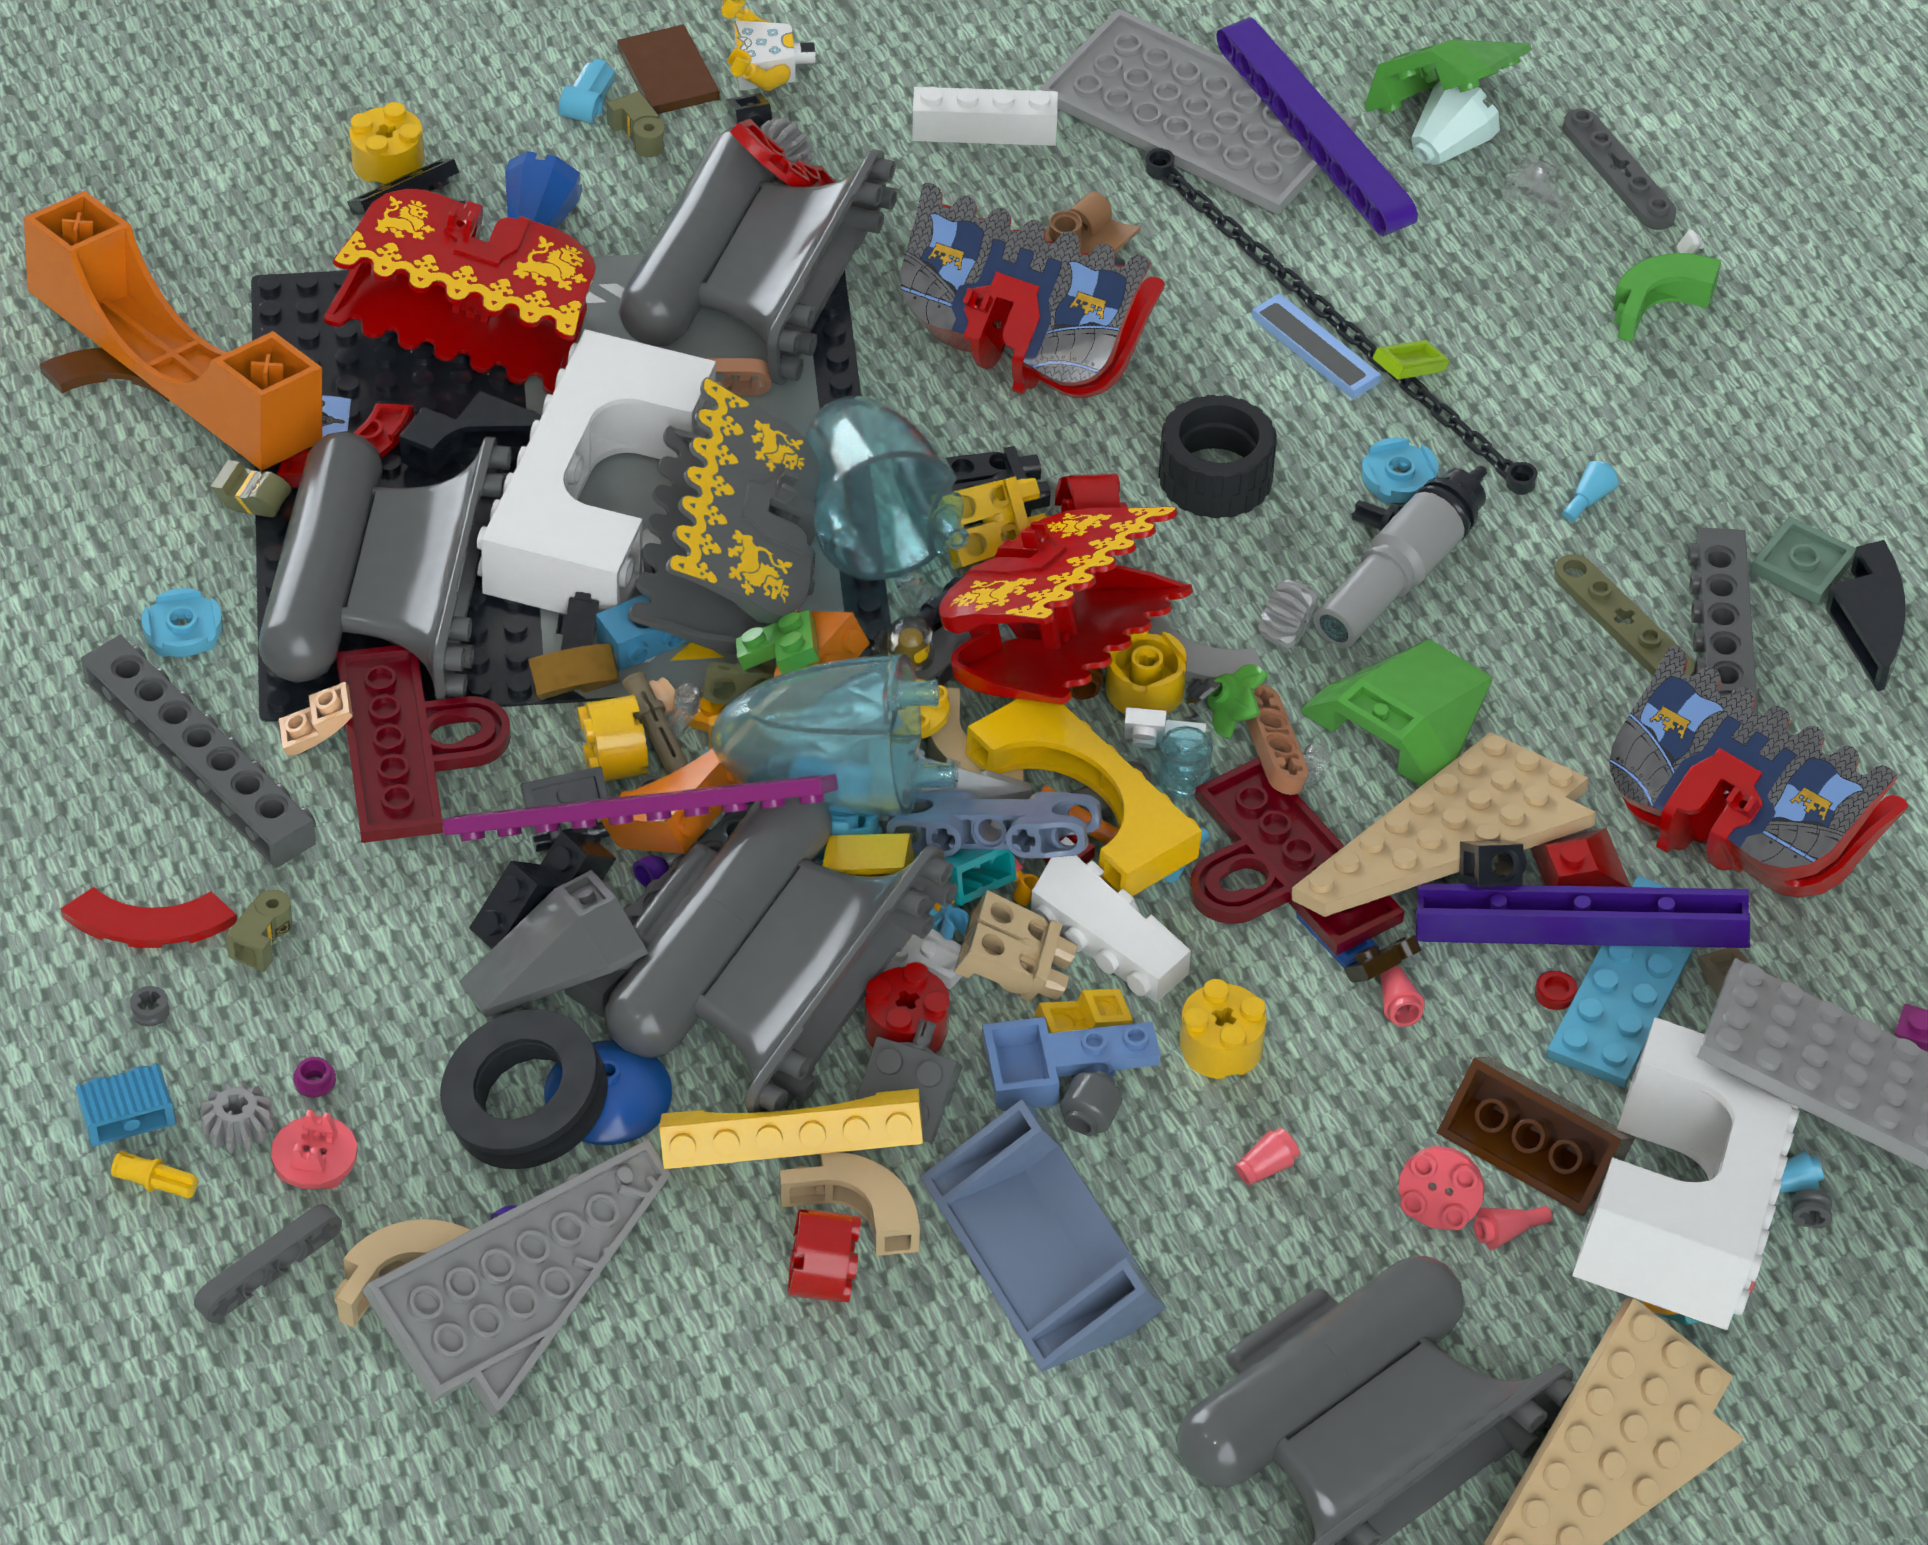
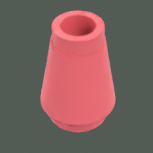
[1380,966,1425,1027]
[1234,1128,1300,1186]

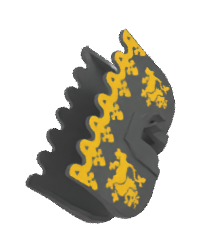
[628,377,821,655]

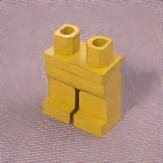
[933,476,1046,569]

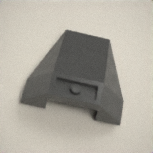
[459,870,648,1018]

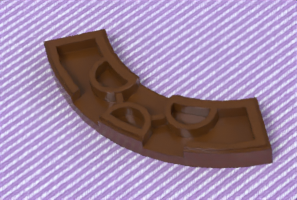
[40,347,170,402]

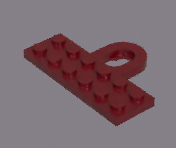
[337,645,511,843]
[1190,757,1405,956]

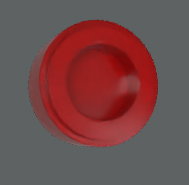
[1535,970,1578,1010]

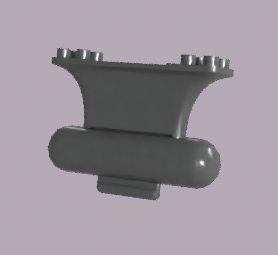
[605,797,957,1113]
[1176,1255,1575,1545]

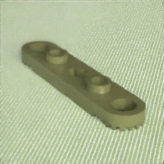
[1554,554,1695,676]

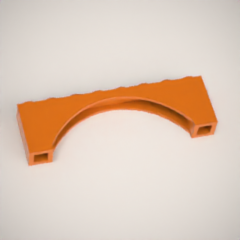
[601,611,870,854]

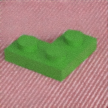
[736,609,819,675]

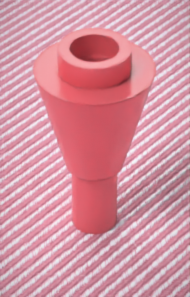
[1474,1206,1553,1250]

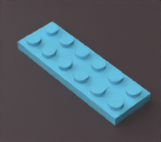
[1546,876,1695,1088]

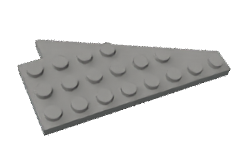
[362,1139,671,1418]

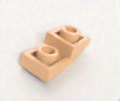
[279,682,353,756]

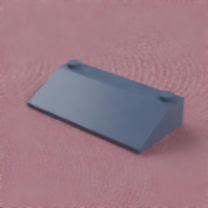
[920,1099,1167,1371]

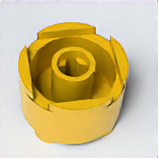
[349,102,425,185]
[1105,631,1187,715]
[577,695,649,782]
[1179,979,1266,1079]

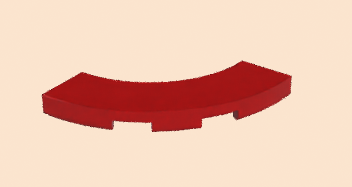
[729,119,835,187]
[277,403,415,488]
[60,887,237,948]

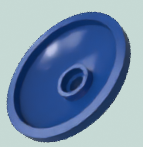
[544,1040,672,1145]

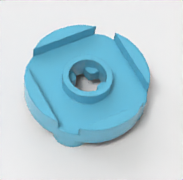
[1361,438,1439,504]
[141,588,223,657]

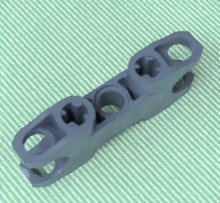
[886,790,1102,858]

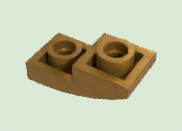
[528,643,621,700]

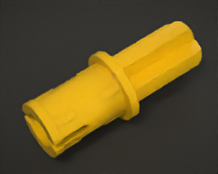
[111,1150,199,1199]

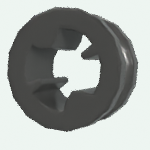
[130,986,170,1026]
[1793,1189,1832,1229]

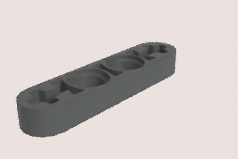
[194,1204,342,1323]

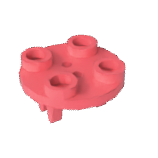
[271,1110,358,1189]
[1399,1146,1485,1230]

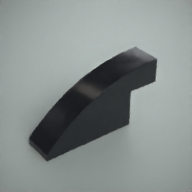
[1826,540,1905,691]

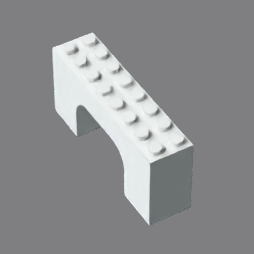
[477,329,716,615]
[1572,1017,1800,1330]

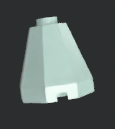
[1411,82,1500,165]

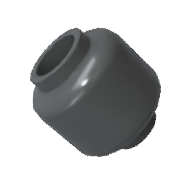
[1060,1071,1123,1136]

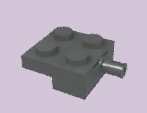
[856,1019,962,1144]

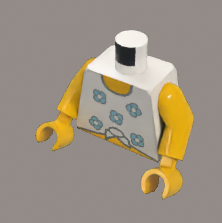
[721,0,815,91]

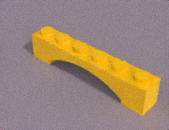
[659,1088,923,1169]

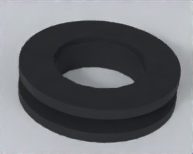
[440,1009,608,1169]

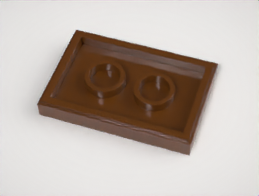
[617,24,719,114]

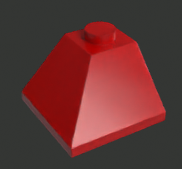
[1530,828,1631,887]

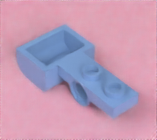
[982,1017,1161,1111]

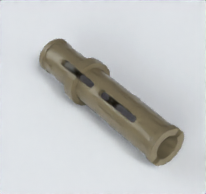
[622,671,689,775]

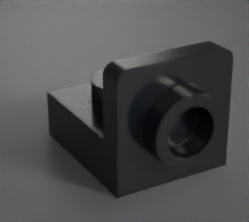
[726,93,772,129]

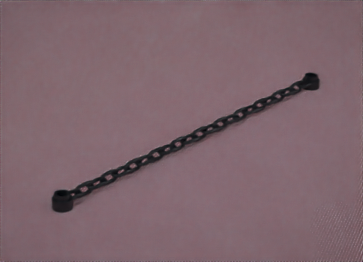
[1145,148,1538,495]

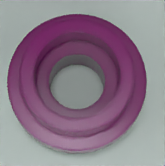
[293,1057,336,1098]

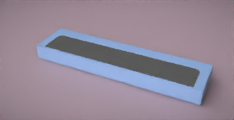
[1252,293,1381,399]

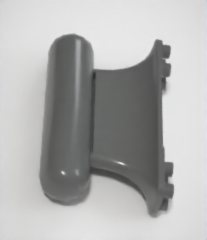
[618,127,897,385]
[258,431,511,700]

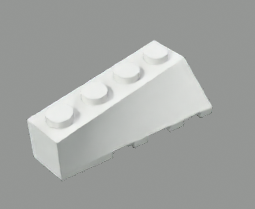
[912,87,1058,146]
[1031,837,1191,1003]

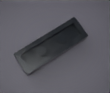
[347,159,460,215]

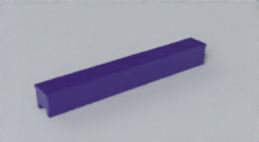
[1415,884,1750,948]

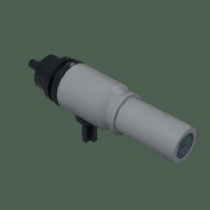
[1313,465,1487,648]

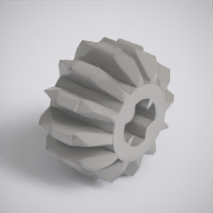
[760,117,813,181]
[1259,579,1318,649]
[200,1081,274,1155]

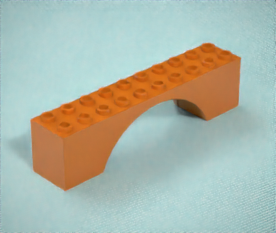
[24,191,322,471]

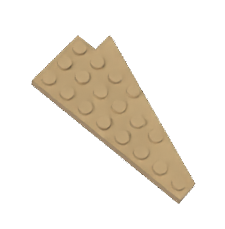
[1292,732,1596,917]
[1483,1297,1744,1545]

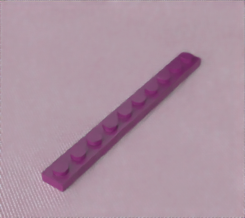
[442,773,838,841]

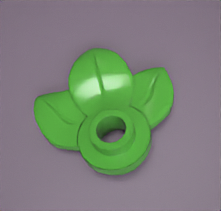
[1207,664,1268,739]

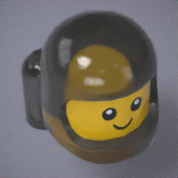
[869,615,935,671]

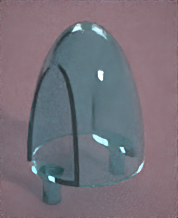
[805,396,969,580]
[710,654,958,816]

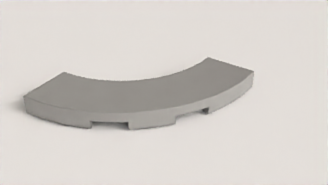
[1148,616,1267,685]

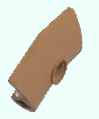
[1045,191,1141,254]

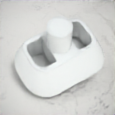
[1677,230,1704,254]

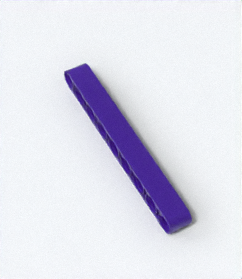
[1216,17,1418,237]

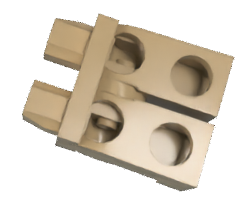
[954,890,1078,1001]

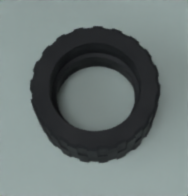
[1158,395,1277,519]

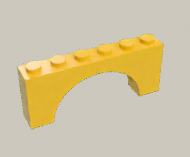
[965,699,1202,896]

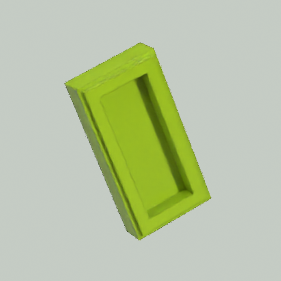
[1373,340,1450,380]

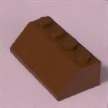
[1436,1056,1636,1215]

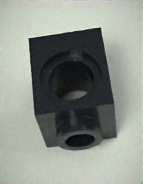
[1459,840,1527,887]

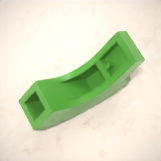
[1613,253,1721,342]

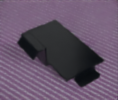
[556,592,599,650]
[1185,678,1221,720]

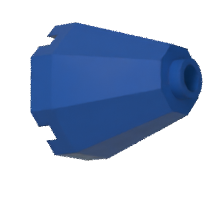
[505,151,583,228]

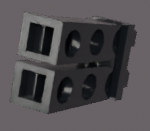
[901,446,1051,540]

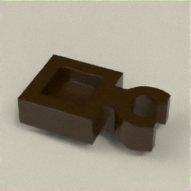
[1343,935,1421,983]

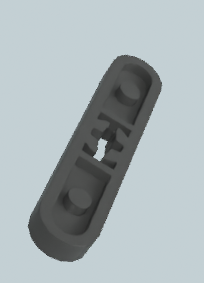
[1563,108,1676,230]

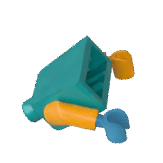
[915,849,1039,940]

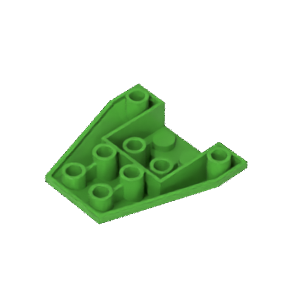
[1365,39,1532,114]
[1301,639,1493,786]

